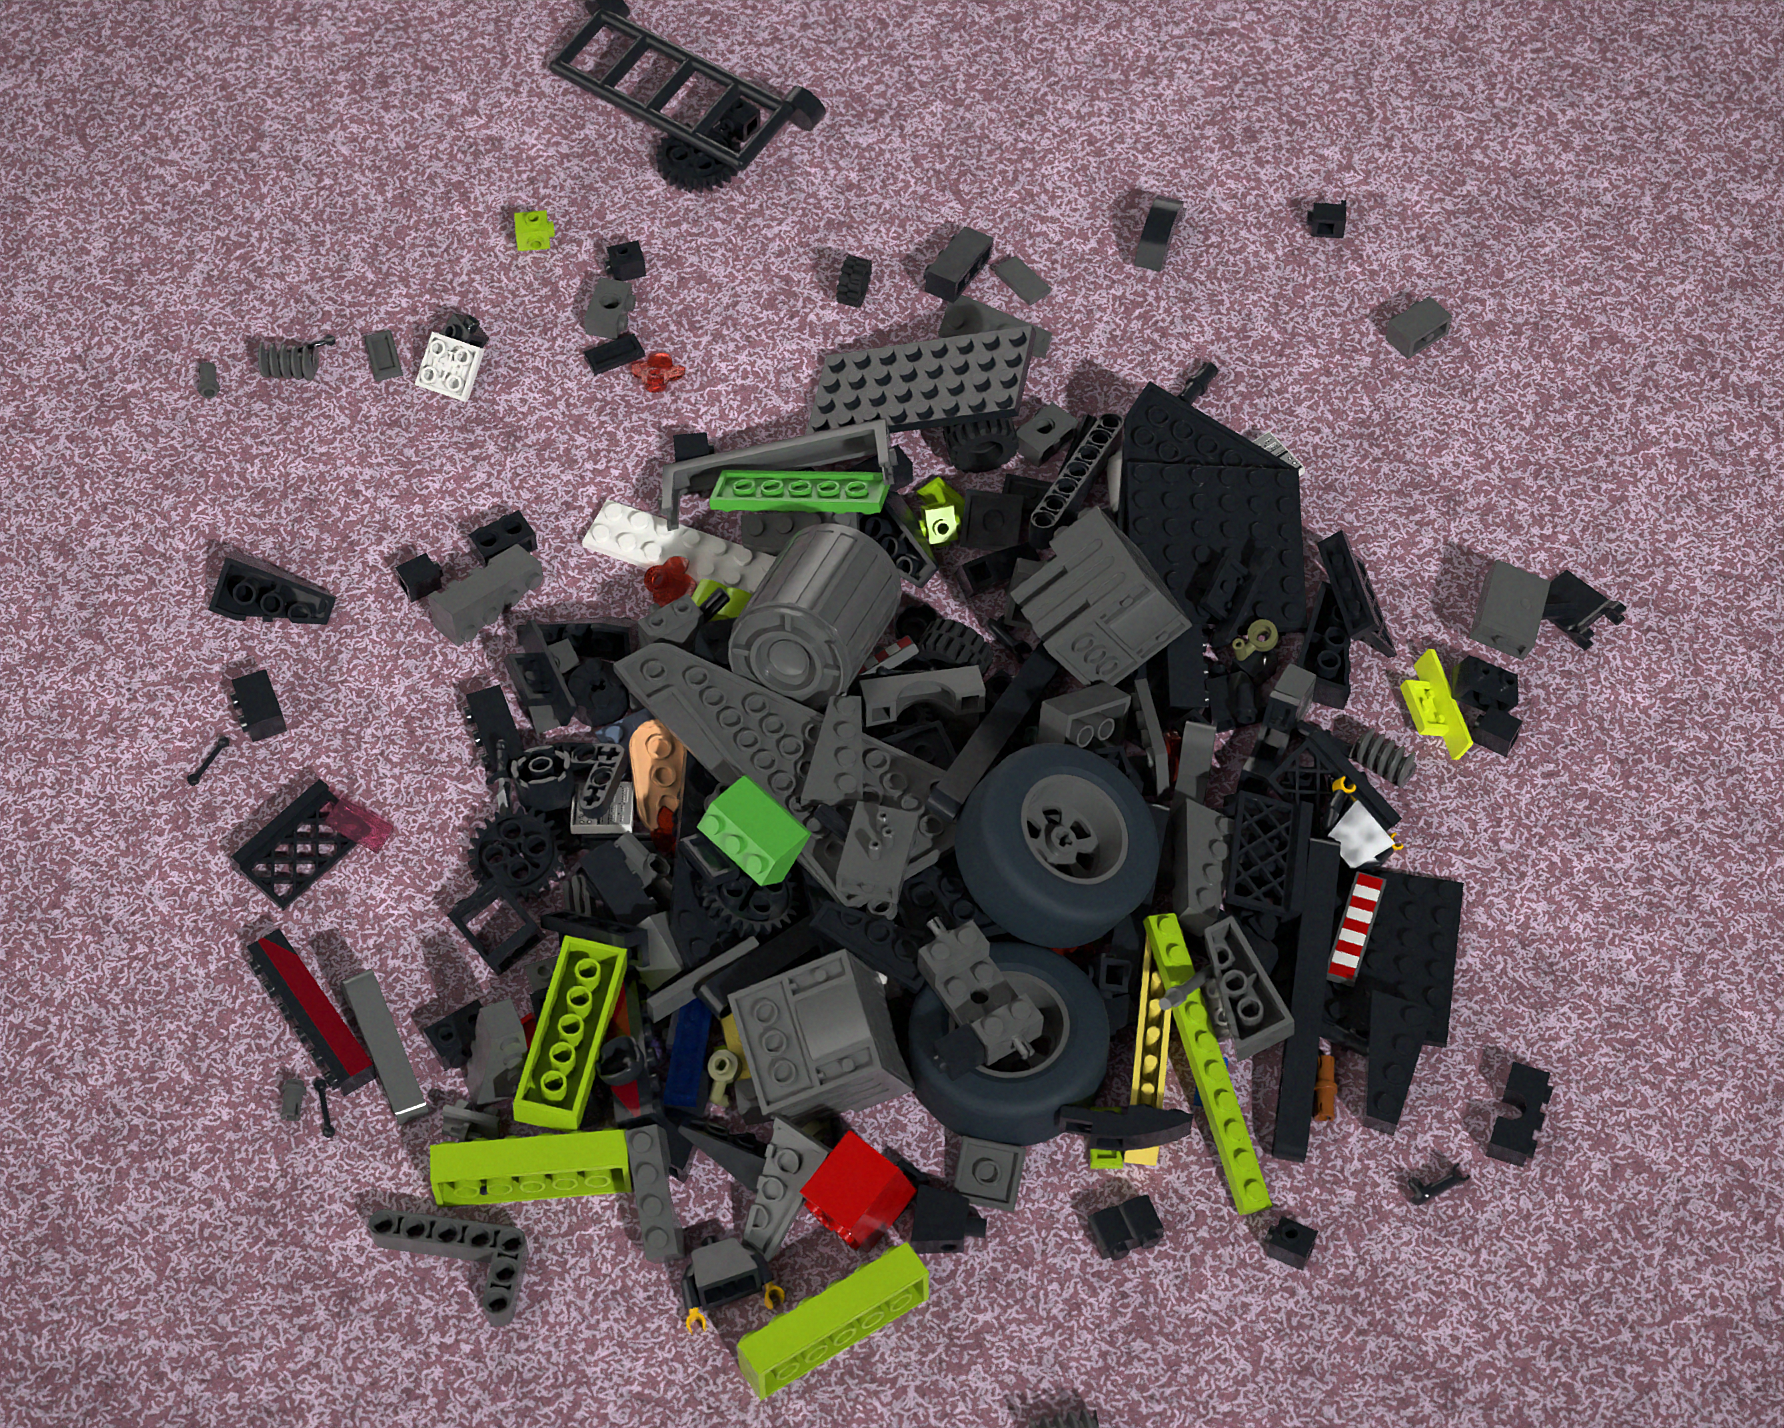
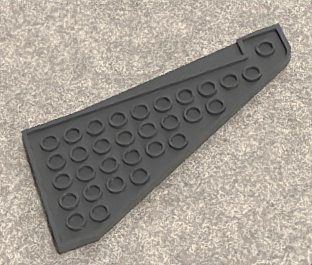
[613,643,959,909]

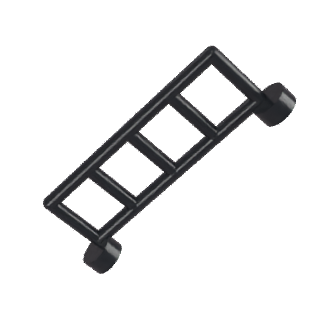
[549,0,826,171]

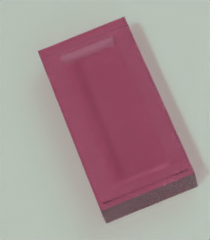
[325,797,394,854]

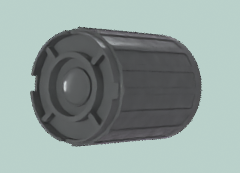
[728,523,902,712]

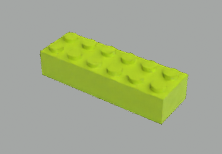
[513,935,627,1133]
[430,1127,632,1208]
[737,1242,929,1401]

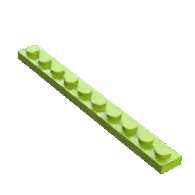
[1143,913,1273,1215]

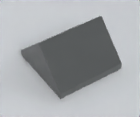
[631,910,687,994]

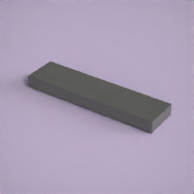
[647,936,760,1023]

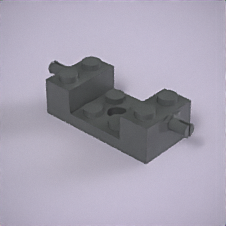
[917,917,1044,1066]

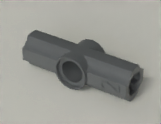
[613,830,673,911]

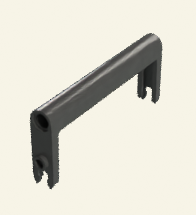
[658,418,898,531]

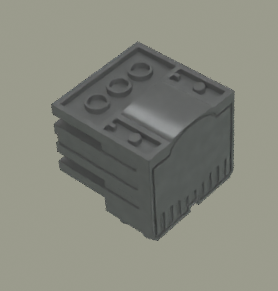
[1010,505,1193,687]
[727,949,915,1129]

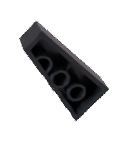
[1363,989,1434,1136]

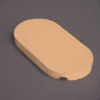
[628,719,684,834]

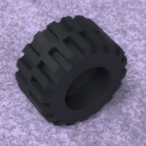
[942,417,1019,474]
[916,618,994,679]

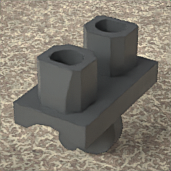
[442,1099,501,1143]

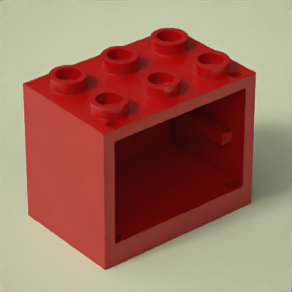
[799,1130,918,1253]

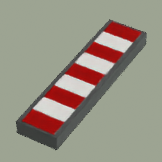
[819,635,919,712]
[1327,871,1387,987]

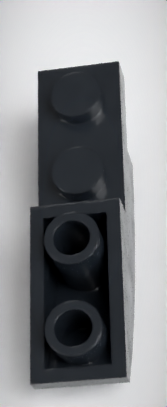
[1059,1104,1193,1151]

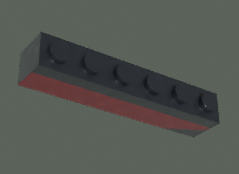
[246,928,377,1097]
[606,964,665,1131]

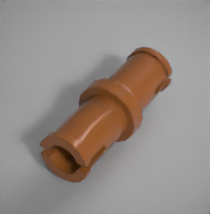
[1314,1055,1338,1121]

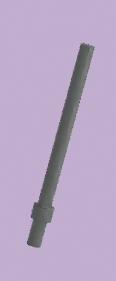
[1159,964,1214,1010]

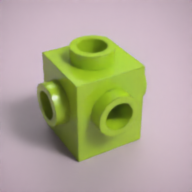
[514,210,555,251]
[918,501,961,547]

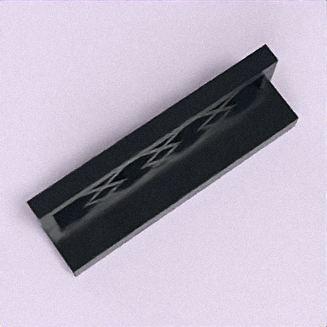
[540,909,650,968]

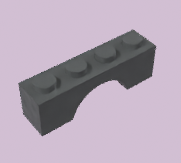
[860,665,985,727]
[625,1124,687,1264]

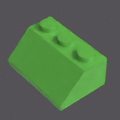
[697,775,812,886]

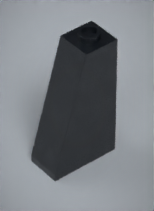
[660,1052,714,1183]

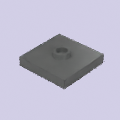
[951,1136,1027,1213]

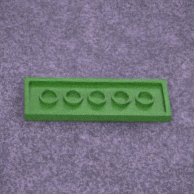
[709,470,890,514]

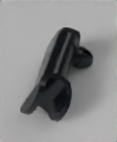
[985,614,1033,665]
[1408,1163,1470,1206]

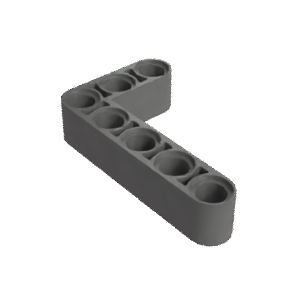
[1157,720,1217,883]
[339,968,429,1126]
[368,1209,529,1327]

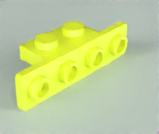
[1400,649,1473,760]

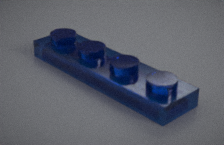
[664,997,713,1108]

